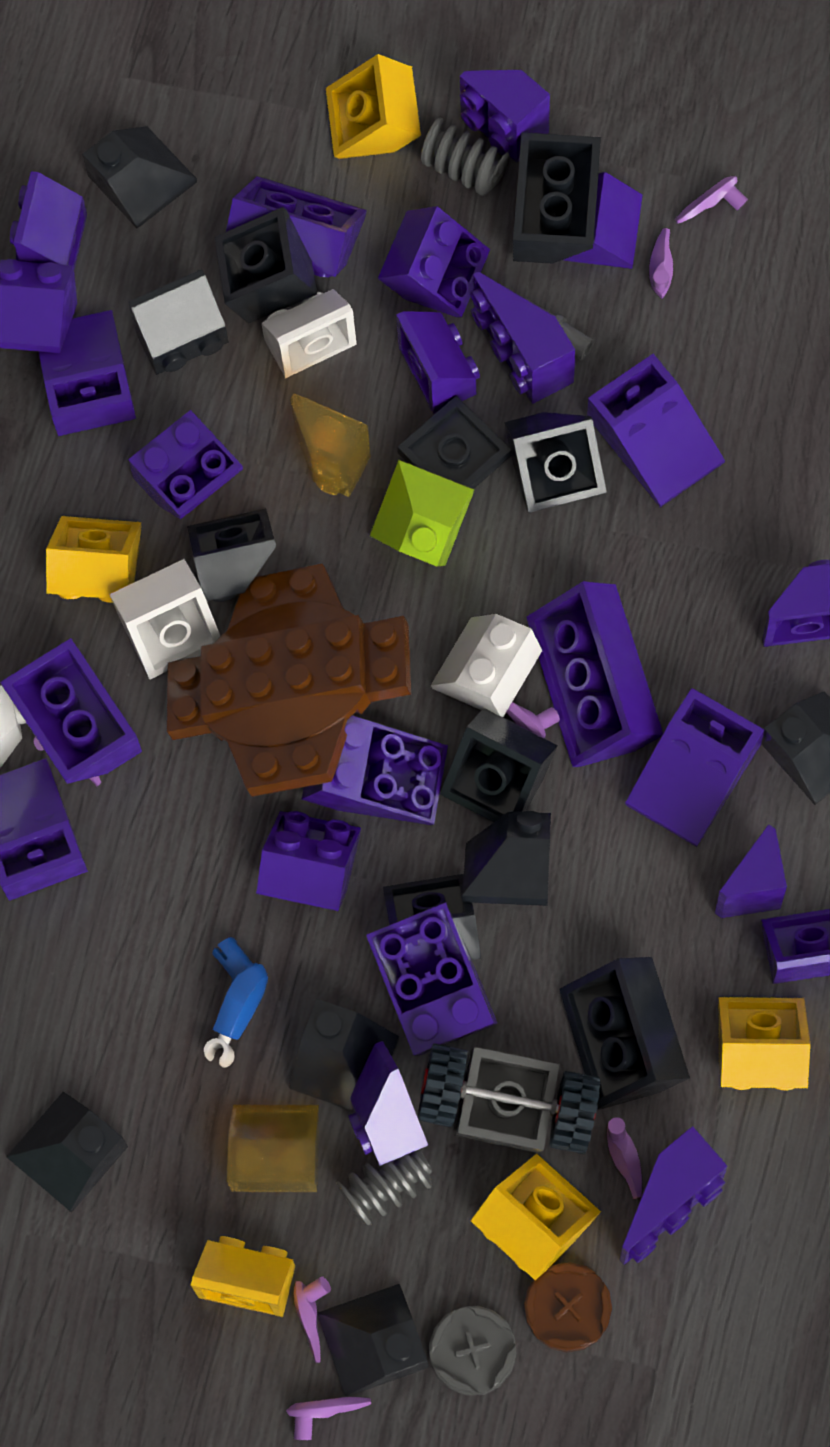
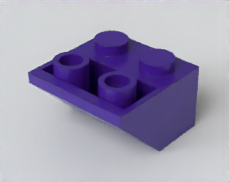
[460,70,550,163]
[10,171,87,270]
[378,206,490,317]
[128,410,243,519]
[256,811,361,911]

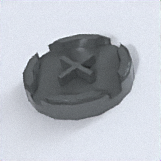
[429,1305,517,1396]

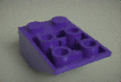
[470,272,575,404]
[39,310,137,436]
[587,353,725,507]
[625,688,764,847]
[301,716,448,825]
[0,758,88,901]
[366,902,498,1056]
[620,1126,728,1265]

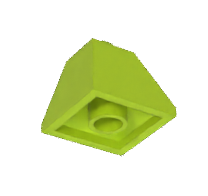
[370,460,474,566]

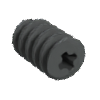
[421,117,510,196]
[336,1149,432,1226]

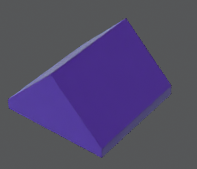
[563,172,643,269]
[715,824,787,918]
[761,909,830,984]

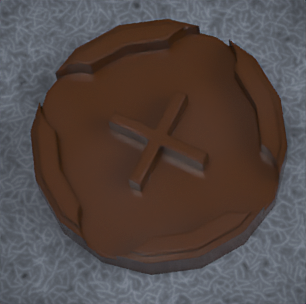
[524,1262,612,1353]

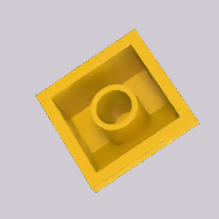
[326,54,421,159]
[46,516,141,603]
[718,997,810,1090]
[471,1154,601,1280]
[191,1236,295,1317]

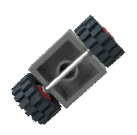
[417,1043,600,1154]

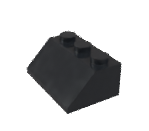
[513,132,601,264]
[559,957,690,1110]

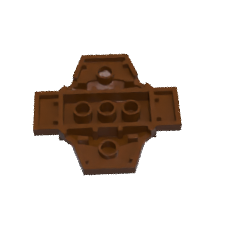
[167,563,411,797]

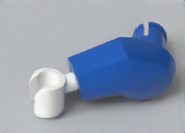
[204,937,268,1068]

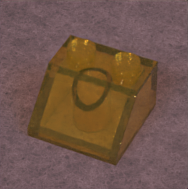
[290,393,371,497]
[227,1105,319,1192]

